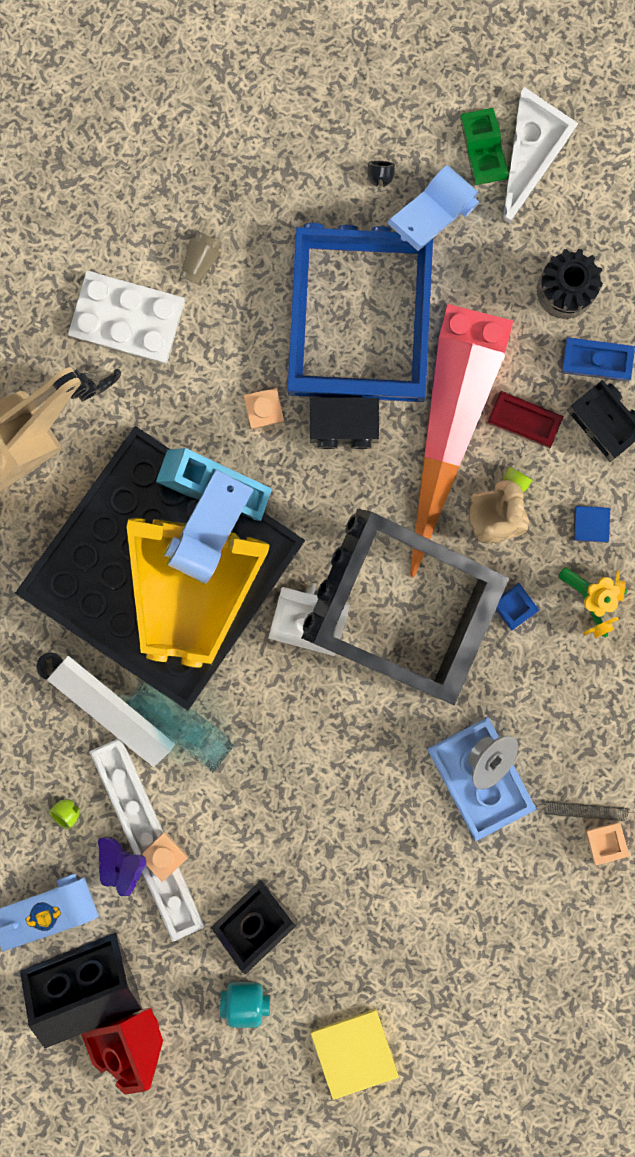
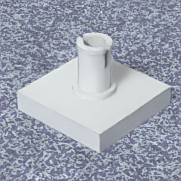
[268,583,350,656]

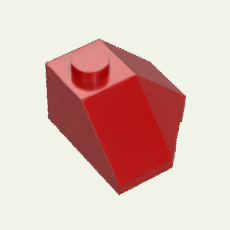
[81,1007,164,1095]

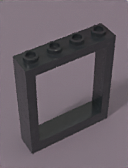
[301,509,509,706]

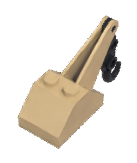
[0,367,122,492]

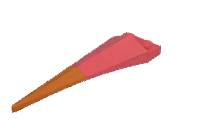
[410,304,513,577]

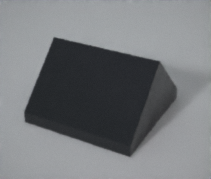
[211,880,298,975]

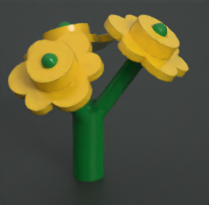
[558,567,628,639]

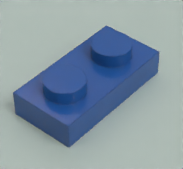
[561,337,635,382]

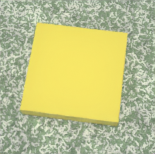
[311,1009,399,1100]

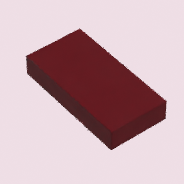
[487,391,564,449]

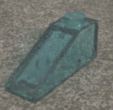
[127,682,234,773]

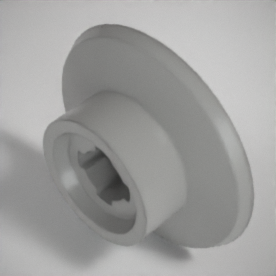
[468,736,518,790]

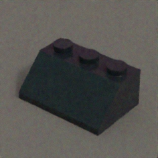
[20,933,142,1048]

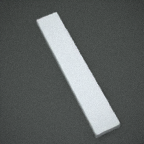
[89,739,205,942]

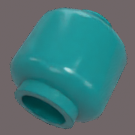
[220,982,270,1028]

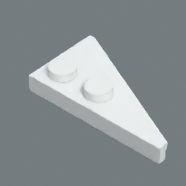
[503,87,578,224]

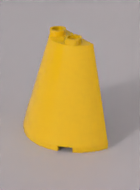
[127,518,269,667]

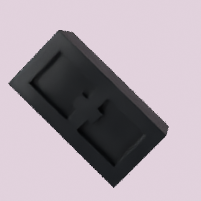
[566,380,635,462]
[310,398,379,450]

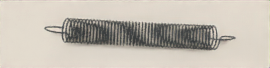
[536,802,635,821]

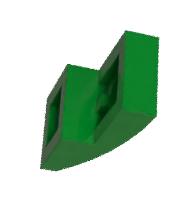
[460,108,509,186]

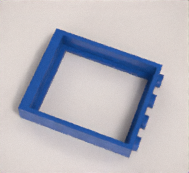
[288,223,433,402]

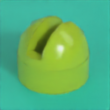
[503,466,533,493]
[49,799,80,830]

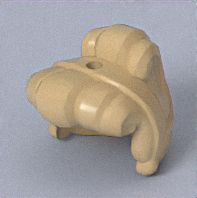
[469,480,529,544]

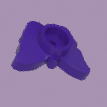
[98,837,146,896]

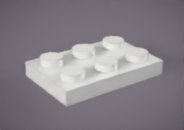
[68,271,185,365]

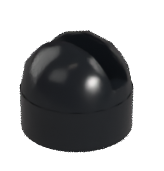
[367,161,395,187]
[36,653,63,680]

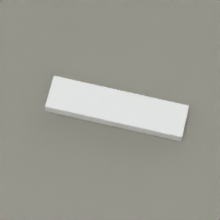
[47,656,175,767]

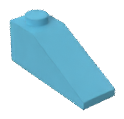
[156,448,272,521]

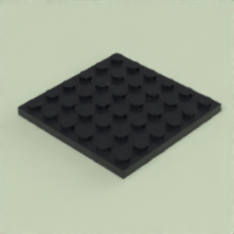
[15,426,305,712]

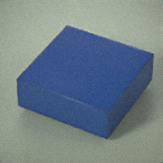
[573,506,611,543]
[496,583,539,631]

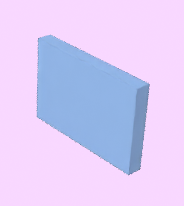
[427,717,537,842]

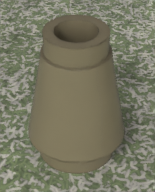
[180,231,222,285]

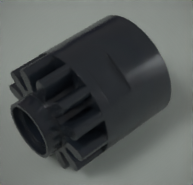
[537,249,603,319]

